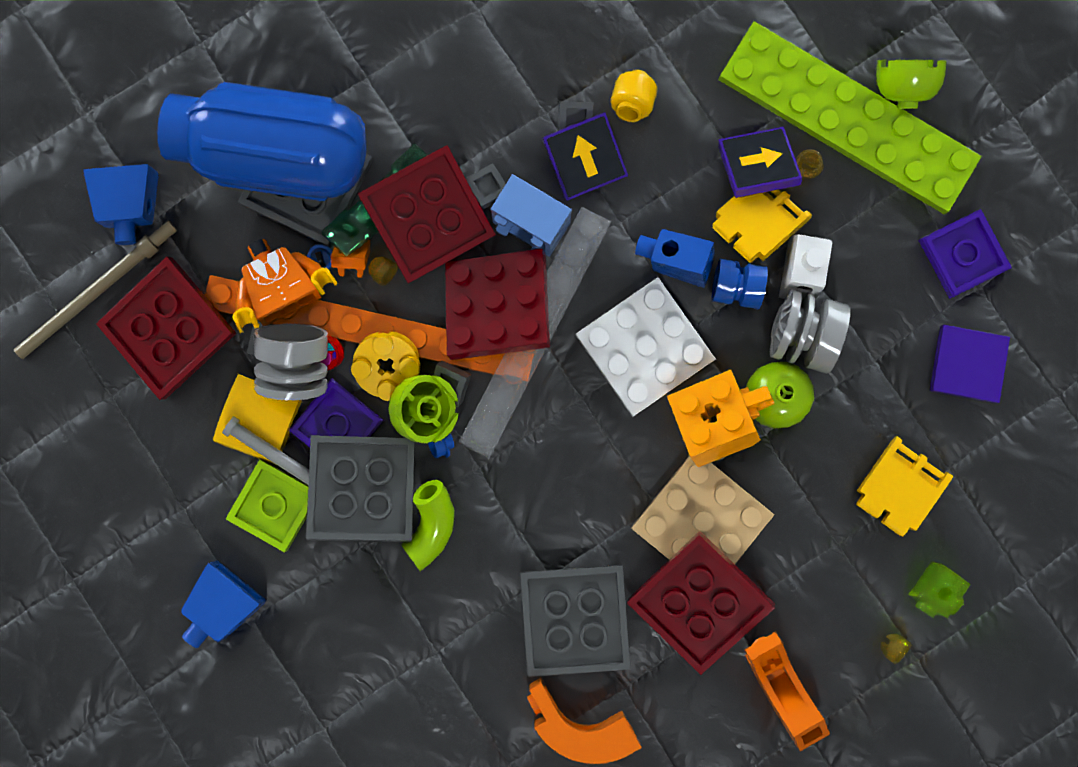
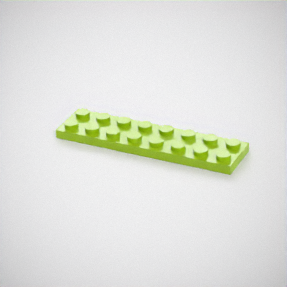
[718,21,982,215]

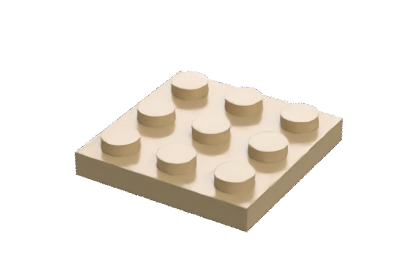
[631,456,774,564]

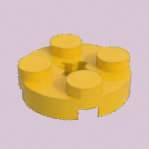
[351,331,420,401]

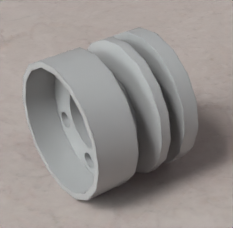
[770,289,850,374]
[254,323,328,401]

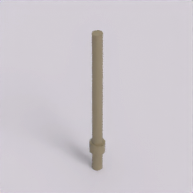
[14,220,178,359]

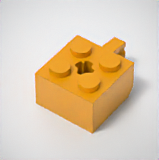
[667,370,774,467]

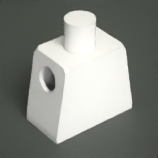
[779,234,832,302]

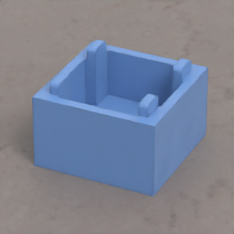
[491,174,572,257]

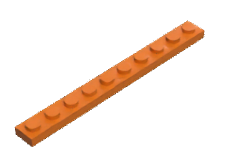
[205,275,535,383]

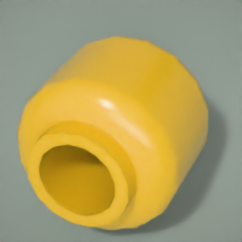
[611,70,657,122]

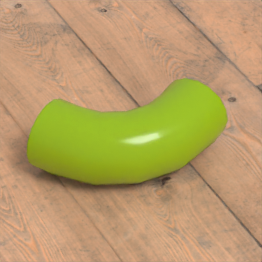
[401,480,455,571]

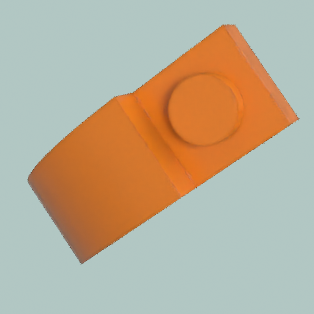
[745,632,830,752]
[527,678,642,764]

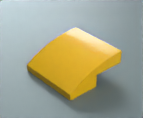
[213,374,302,465]

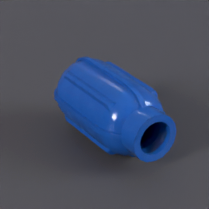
[157,82,367,201]

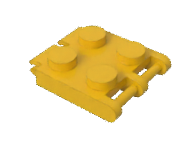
[712,190,812,263]
[856,436,953,537]

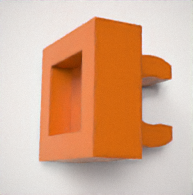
[331,238,370,278]

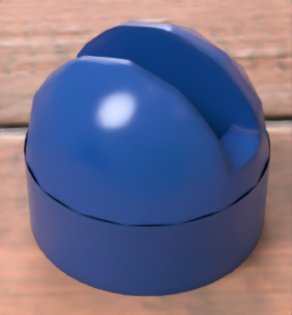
[307,245,332,269]

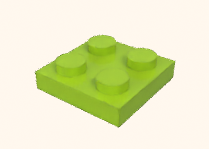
[226,459,308,552]

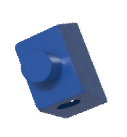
[84,164,158,245]
[635,229,715,288]
[181,561,267,648]

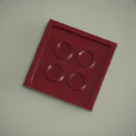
[357,145,496,283]
[445,248,550,360]
[96,256,237,400]
[627,531,775,675]

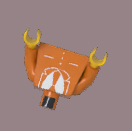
[233,239,338,333]

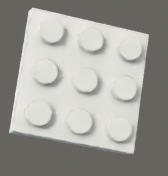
[575,277,716,417]

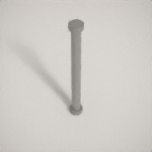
[222,416,309,485]

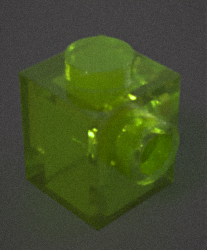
[908,561,971,618]

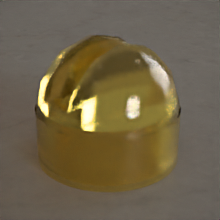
[796,149,824,179]
[369,256,398,286]
[881,633,912,665]

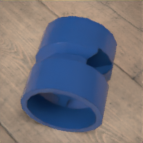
[711,258,768,309]

